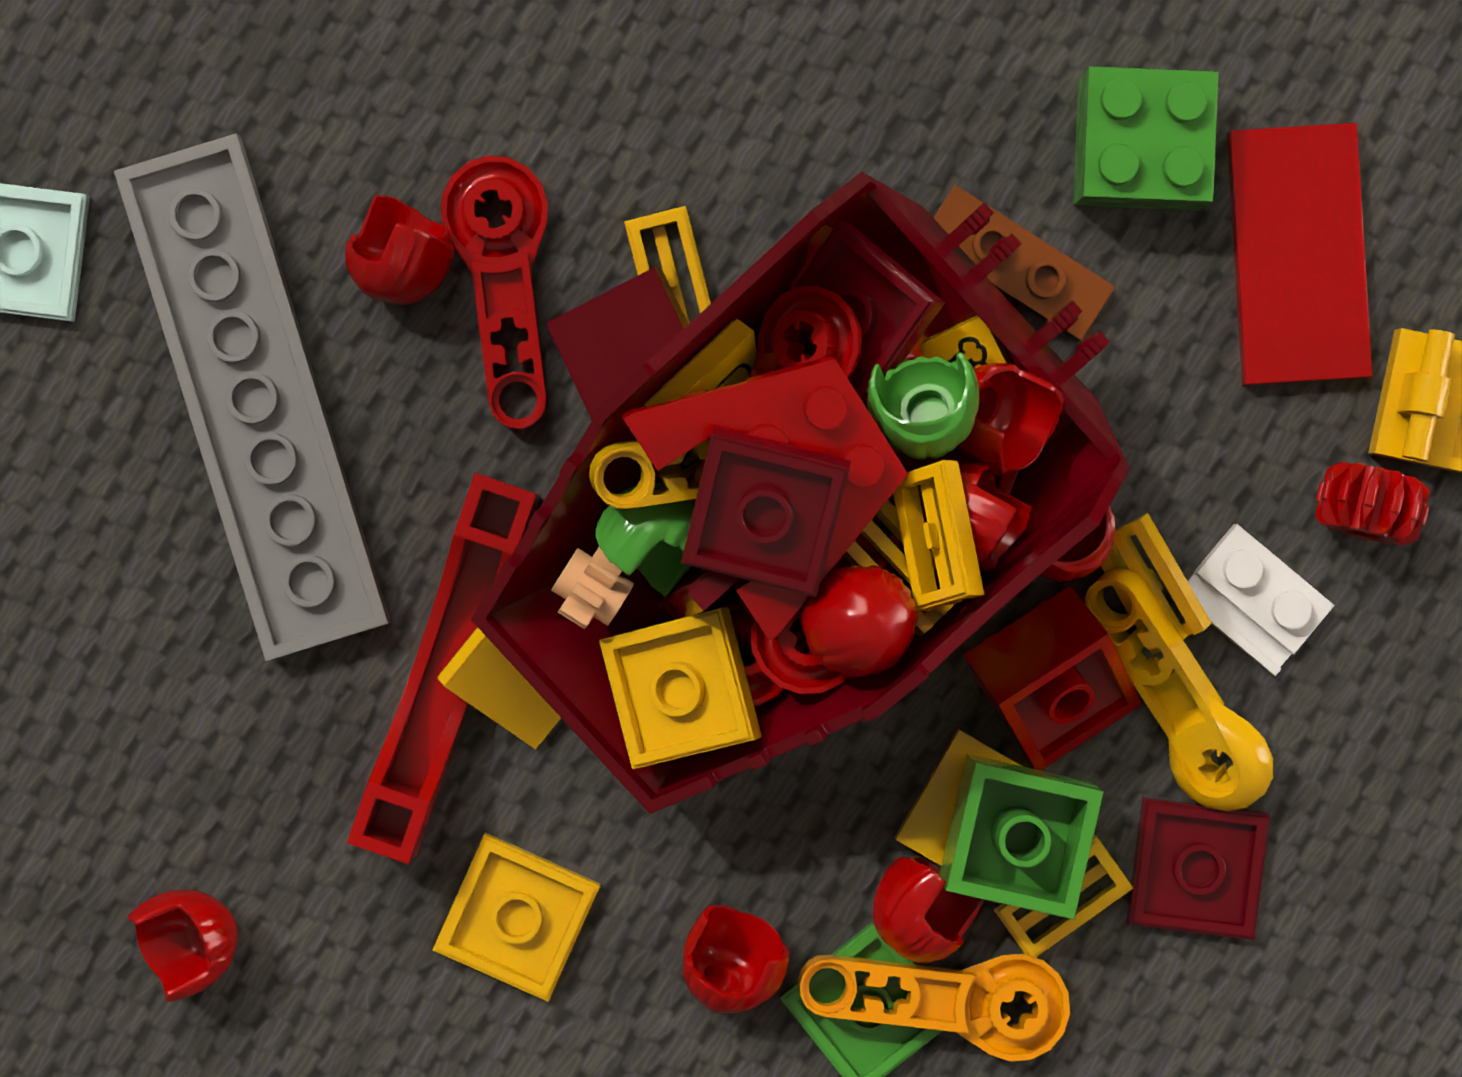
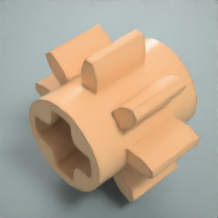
[551,547,634,629]

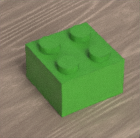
[1073,66,1219,211]
[939,754,1104,919]

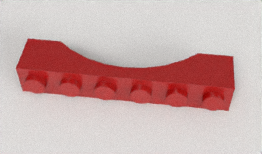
[347,473,542,864]

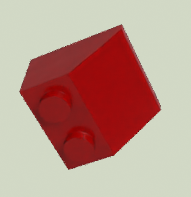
[963,586,1143,771]

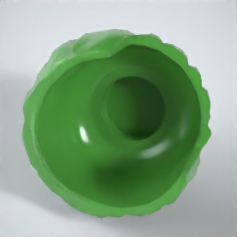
[867,352,979,460]
[596,482,695,596]

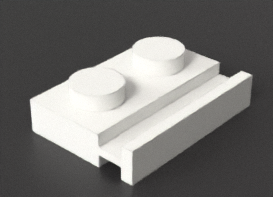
[1187,524,1335,676]

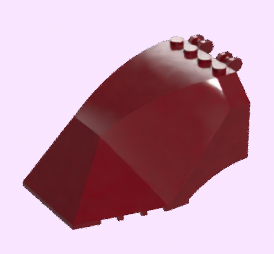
[471,172,1130,814]

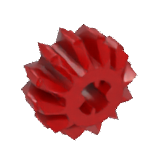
[1315,462,1430,546]

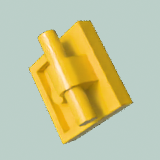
[1368,328,1462,474]

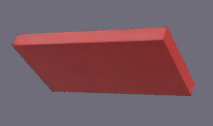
[1226,123,1372,385]

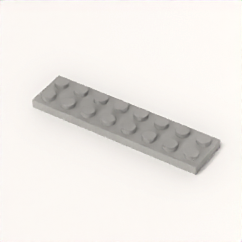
[114,133,391,661]

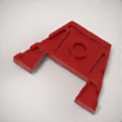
[621,356,908,641]

